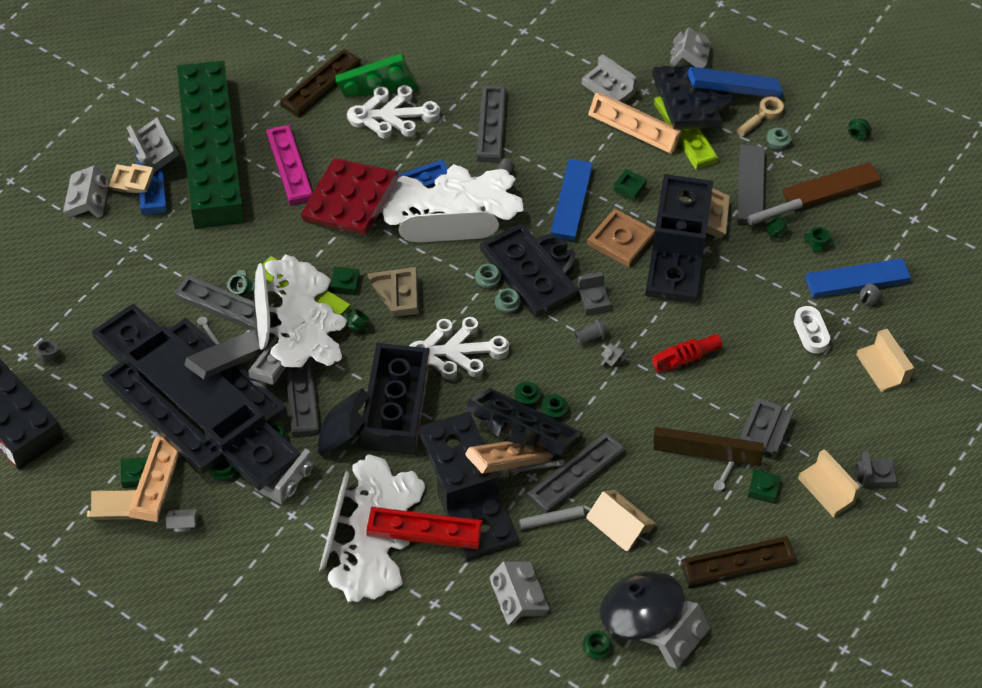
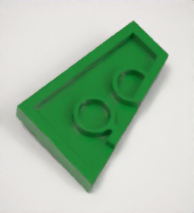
[335,53,419,97]

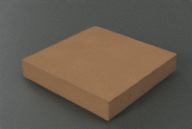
[587,208,655,268]

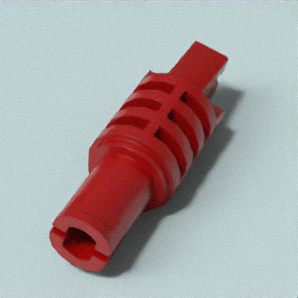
[652,334,722,373]

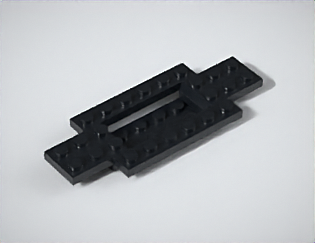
[91,303,301,491]

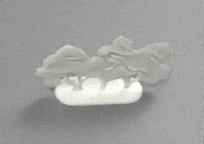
[380,164,523,243]
[254,254,348,367]
[319,454,425,602]

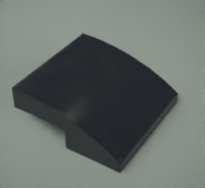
[318,388,369,456]

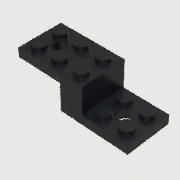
[645,174,714,303]
[418,411,519,562]

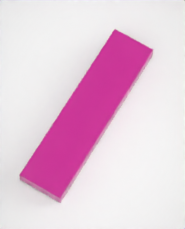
[266,125,313,206]

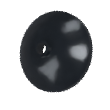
[600,571,685,640]

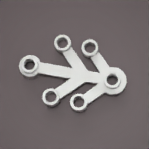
[347,85,440,138]
[409,317,509,379]

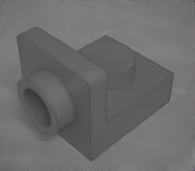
[578,272,611,316]
[855,451,897,488]

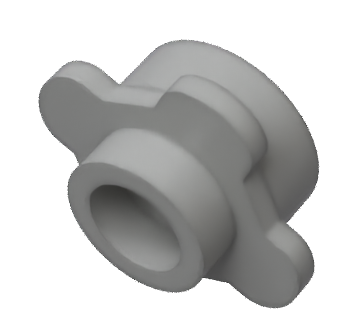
[600,340,624,367]

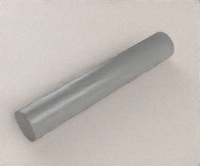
[747,198,803,225]
[519,505,584,530]

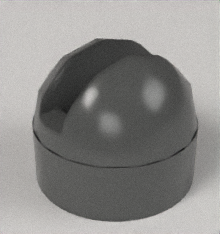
[859,283,883,306]
[36,340,58,363]

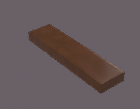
[783,162,882,211]

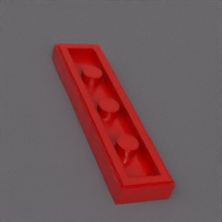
[366,506,482,550]

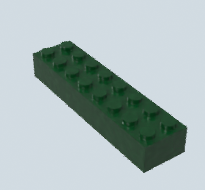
[177,60,244,229]

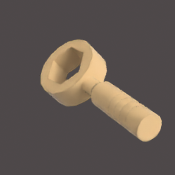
[737,97,784,137]

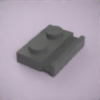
[740,398,794,458]

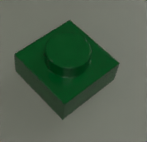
[613,169,647,201]
[330,266,360,295]
[121,457,148,488]
[747,469,781,504]

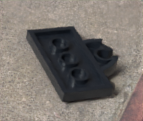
[652,65,733,129]
[480,223,579,318]
[466,388,583,455]

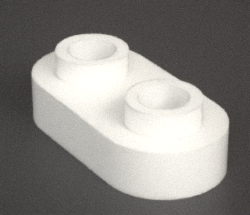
[794,306,830,353]

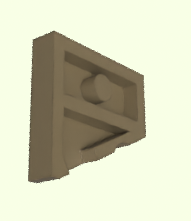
[368,267,419,317]

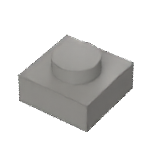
[166,509,198,532]

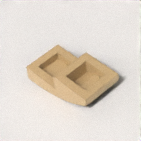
[108,164,155,193]

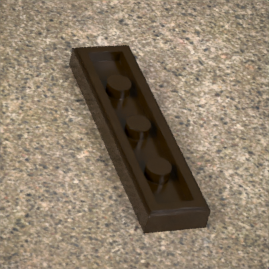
[280,49,361,117]
[654,427,764,466]
[680,536,797,588]

